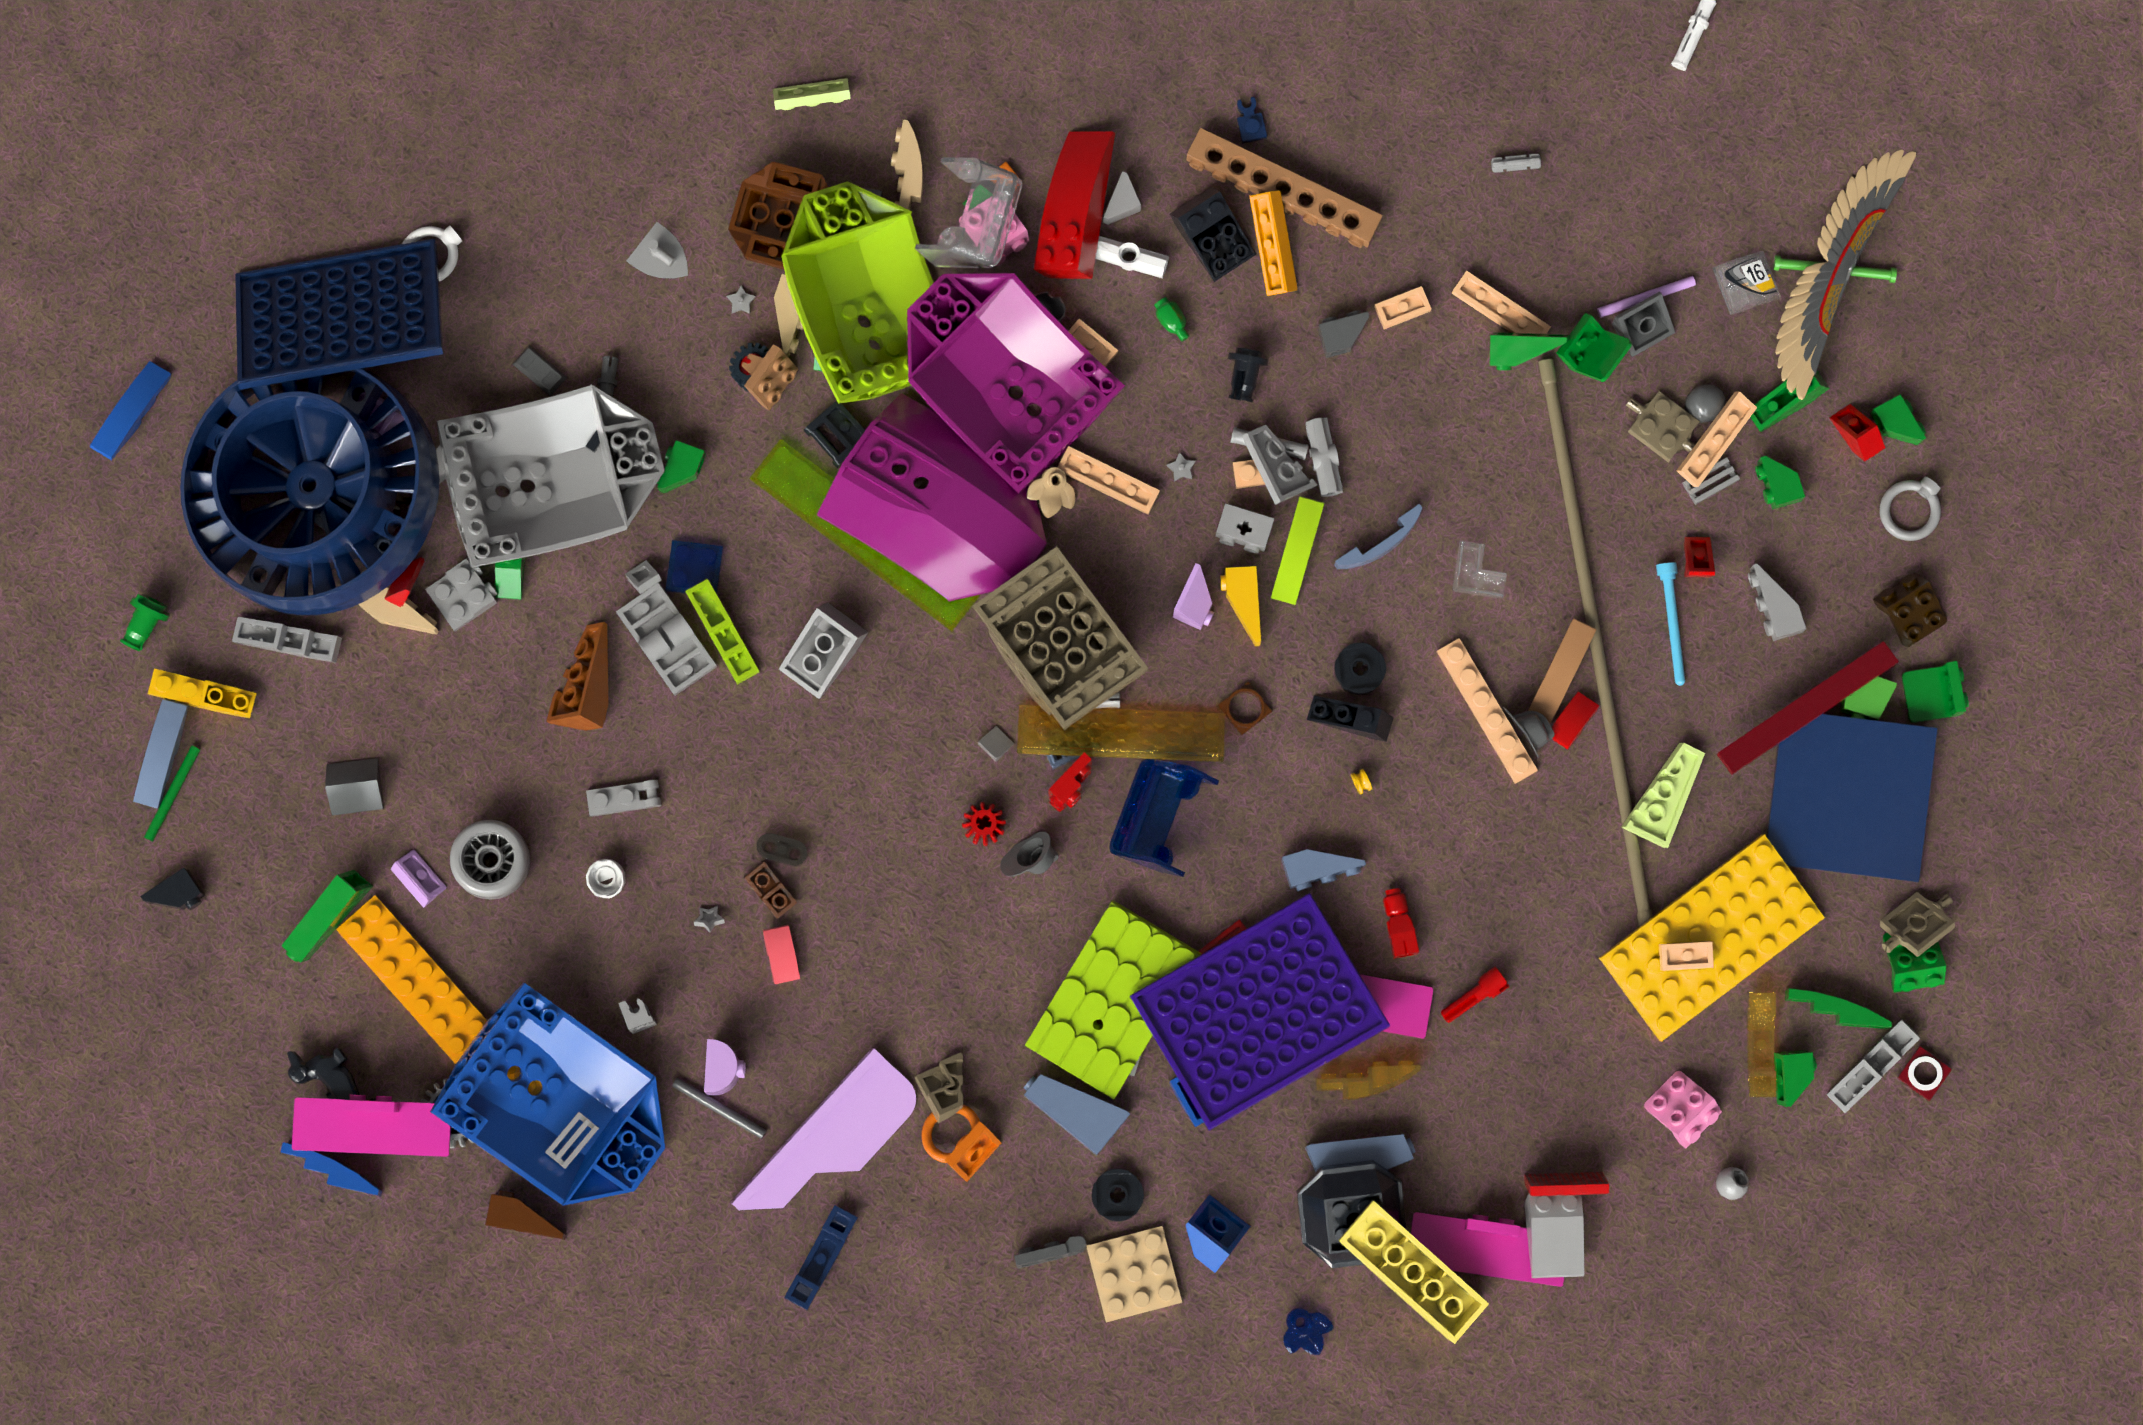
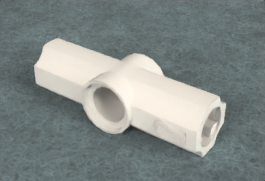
[1095,236,1169,279]

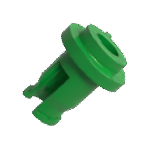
[120,594,170,651]

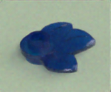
[1283,1308,1334,1355]

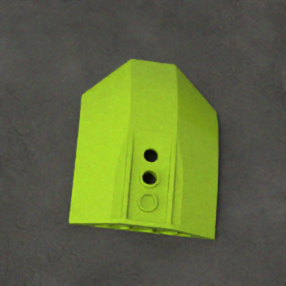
[781,181,934,404]

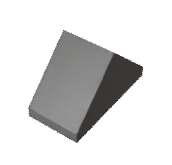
[1103,171,1141,225]

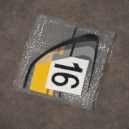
[1712,251,1781,315]

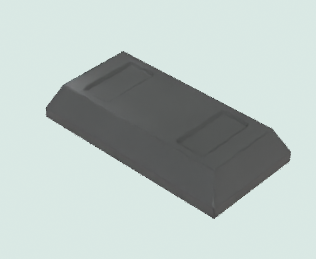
[513,345,567,397]

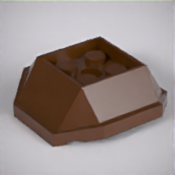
[728,162,828,270]

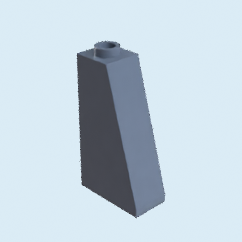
[1024,1074,1130,1156]
[1305,1134,1415,1172]

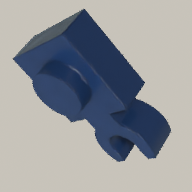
[1237,97,1267,144]

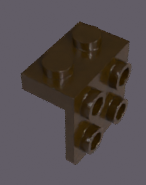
[1873,573,1947,647]

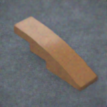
[1528,618,1597,724]

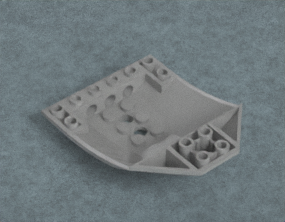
[437,384,665,567]

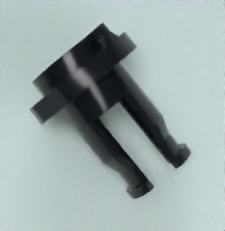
[1228,347,1269,403]

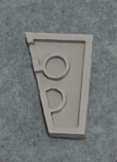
[1242,425,1318,505]

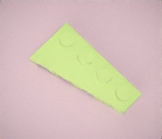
[1621,743,1705,848]

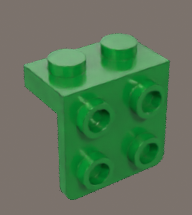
[1556,313,1632,382]
[1901,661,1969,723]
[1883,933,1946,993]

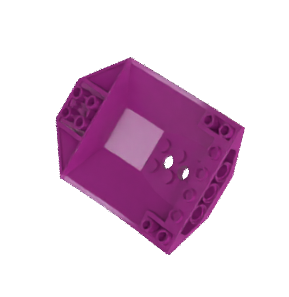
[907,273,1125,494]
[817,393,1047,602]

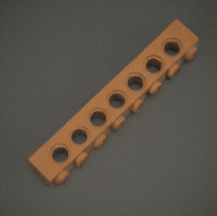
[1186,128,1383,248]

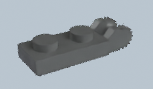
[1014,1236,1087,1269]

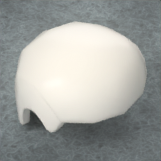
[586,859,626,899]

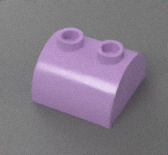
[704,1039,746,1095]

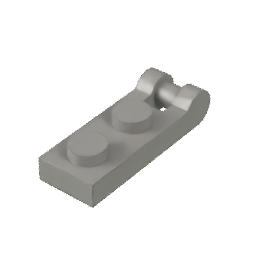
[586,780,661,817]

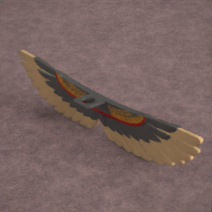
[1775,150,1916,400]

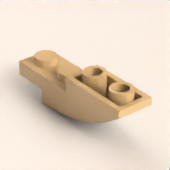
[891,120,923,210]

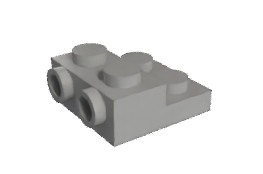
[425,558,497,632]

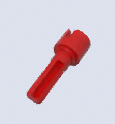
[1441,966,1510,1023]

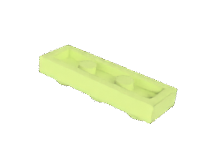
[773,78,851,110]

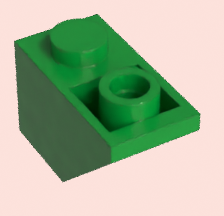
[1870,394,1926,445]
[657,440,706,493]
[1755,456,1805,510]

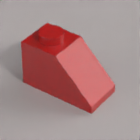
[1829,404,1886,461]

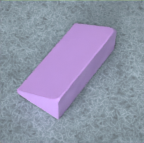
[391,849,447,908]

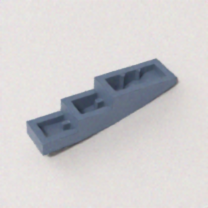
[133,698,189,809]

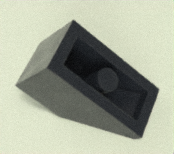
[140,868,205,910]

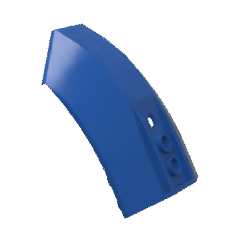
[430,983,665,1206]

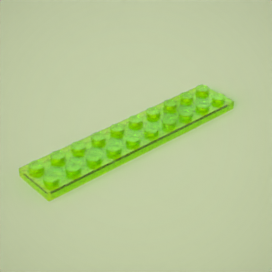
[749,439,981,632]

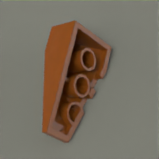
[546,622,609,731]

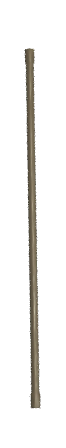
[1538,359,1653,927]

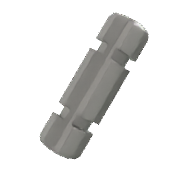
[1491,153,1541,173]

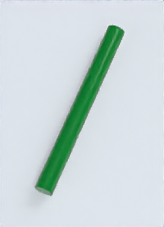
[144,745,200,842]

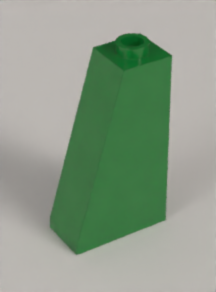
[281,870,373,963]

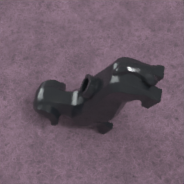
[287,1048,376,1101]

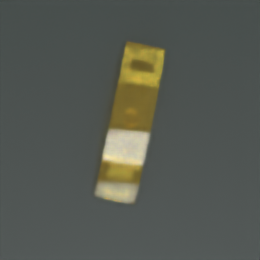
[1747,992,1776,1097]

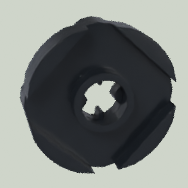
[1334,643,1386,695]
[1091,1169,1144,1222]

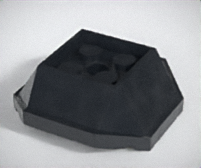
[1297,1160,1406,1268]

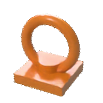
[921,1104,1001,1182]

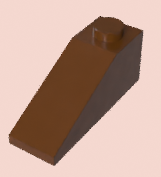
[485,1190,566,1240]

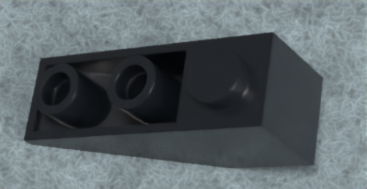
[1307,696,1394,742]

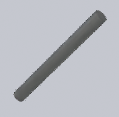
[672,1077,767,1139]

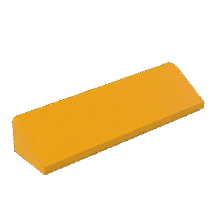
[1249,190,1297,296]

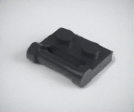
[804,401,865,469]

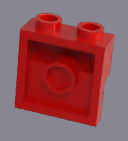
[1049,752,1092,812]

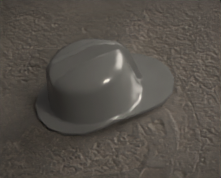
[1502,706,1554,757]
[1000,832,1059,877]

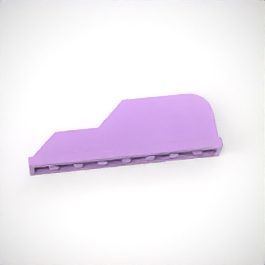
[731,1048,916,1211]

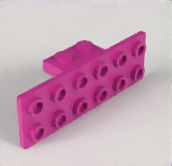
[1360,975,1433,1039]
[292,1095,451,1157]
[1411,1212,1564,1287]

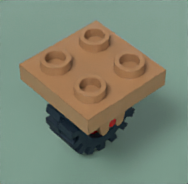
[729,343,798,411]

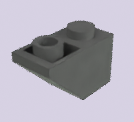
[1318,310,1369,358]

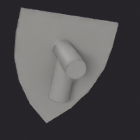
[627,222,688,278]

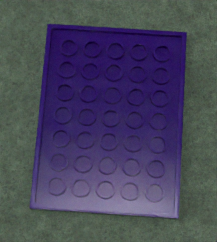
[1130,893,1390,1131]

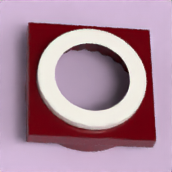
[1897,1046,1952,1101]

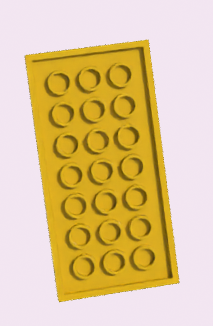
[1599,834,1825,1042]

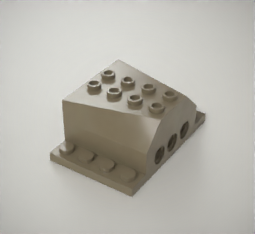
[973,547,1148,730]

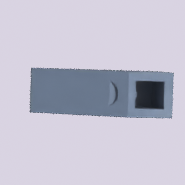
[1281,849,1366,892]

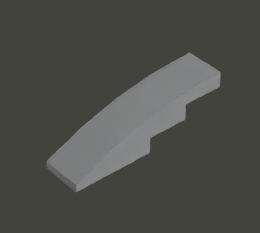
[232,617,342,663]
[1826,1019,1921,1113]

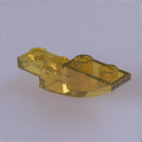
[1315,1060,1421,1101]

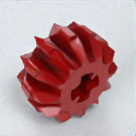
[962,802,1006,846]

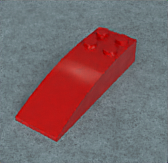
[1034,131,1115,279]

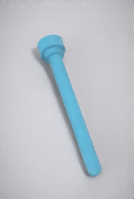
[1656,562,1685,686]

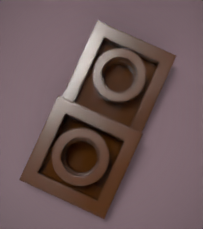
[744,861,797,919]

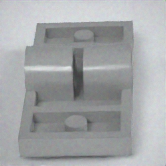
[616,583,717,696]

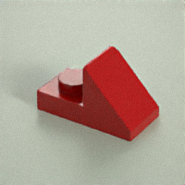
[1684,537,1715,577]

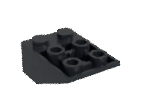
[1169,187,1256,282]

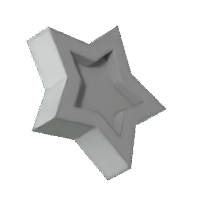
[726,286,756,314]
[1166,453,1196,482]
[694,906,725,933]

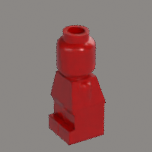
[1383,888,1419,959]

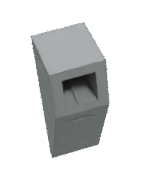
[1748,564,1806,641]

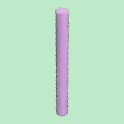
[1597,276,1696,318]

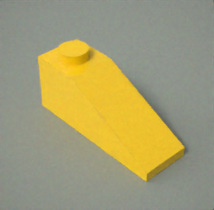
[1220,566,1261,646]

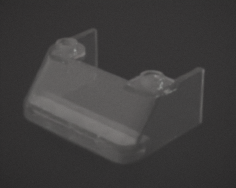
[915,157,1022,268]

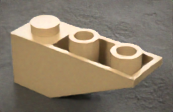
[774,274,803,358]
[358,584,439,635]

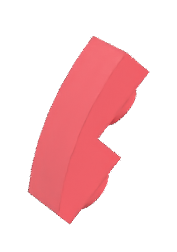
[763,925,800,984]

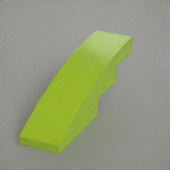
[1271,496,1324,605]
[685,579,759,685]

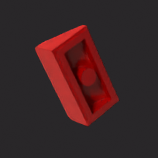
[385,557,425,607]

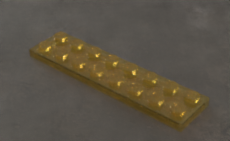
[1017,705,1225,762]

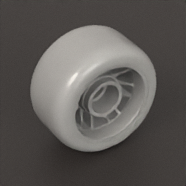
[450,820,530,900]

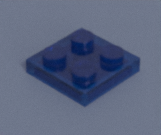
[665,540,723,594]

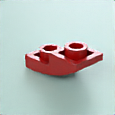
[1551,692,1599,750]

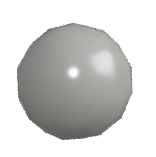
[1716,1167,1749,1200]

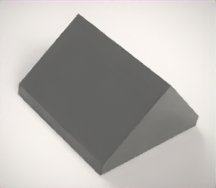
[1612,292,1675,357]
[325,758,384,816]

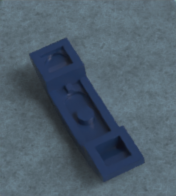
[784,1205,858,1310]

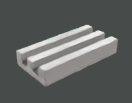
[1682,457,1740,505]
[545,1112,599,1169]

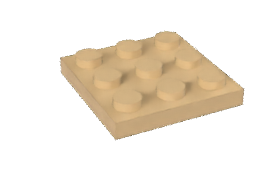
[1086,1226,1182,1322]

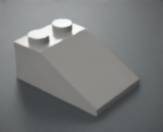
[779,603,868,699]
[1524,1194,1584,1278]

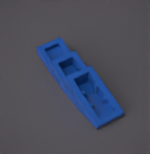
[90,361,171,461]
[281,1142,382,1196]

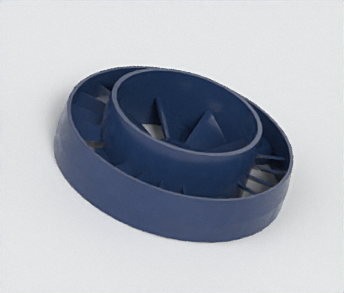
[180,368,440,615]

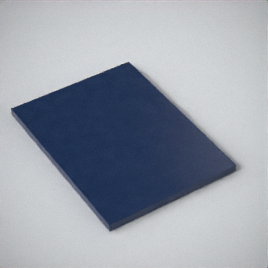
[235,239,443,390]

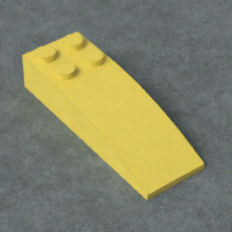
[1338,1200,1489,1344]

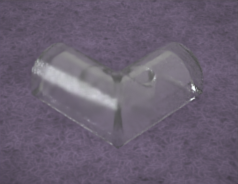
[1452,541,1507,599]

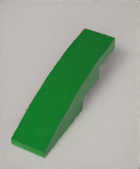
[1785,988,1892,1029]

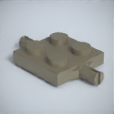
[1626,391,1700,463]
[1880,892,1955,957]

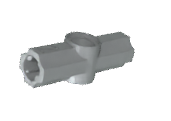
[1305,418,1343,497]

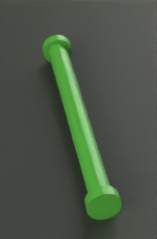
[1773,255,1897,283]

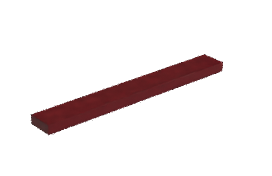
[1717,641,1899,775]

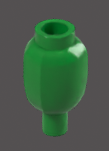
[1154,297,1190,342]

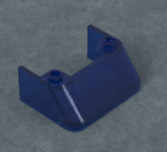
[1109,758,1219,877]

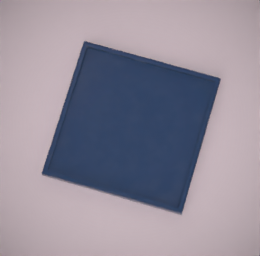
[1767,714,1938,882]

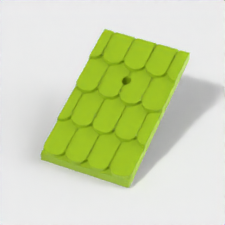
[1025,900,1201,1099]

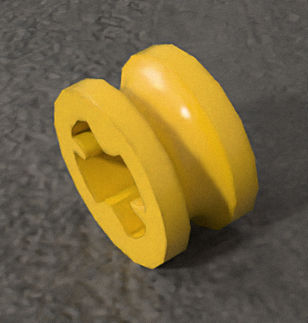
[1351,769,1372,795]

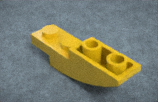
[148,668,256,718]

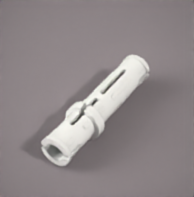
[1671,0,1717,71]

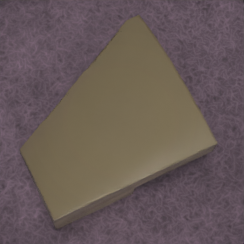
[915,1052,963,1123]

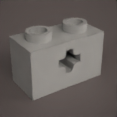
[1215,504,1274,554]

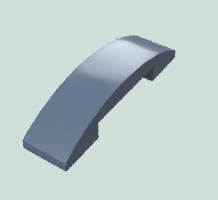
[1334,504,1422,569]

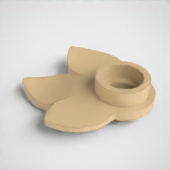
[1027,467,1075,518]

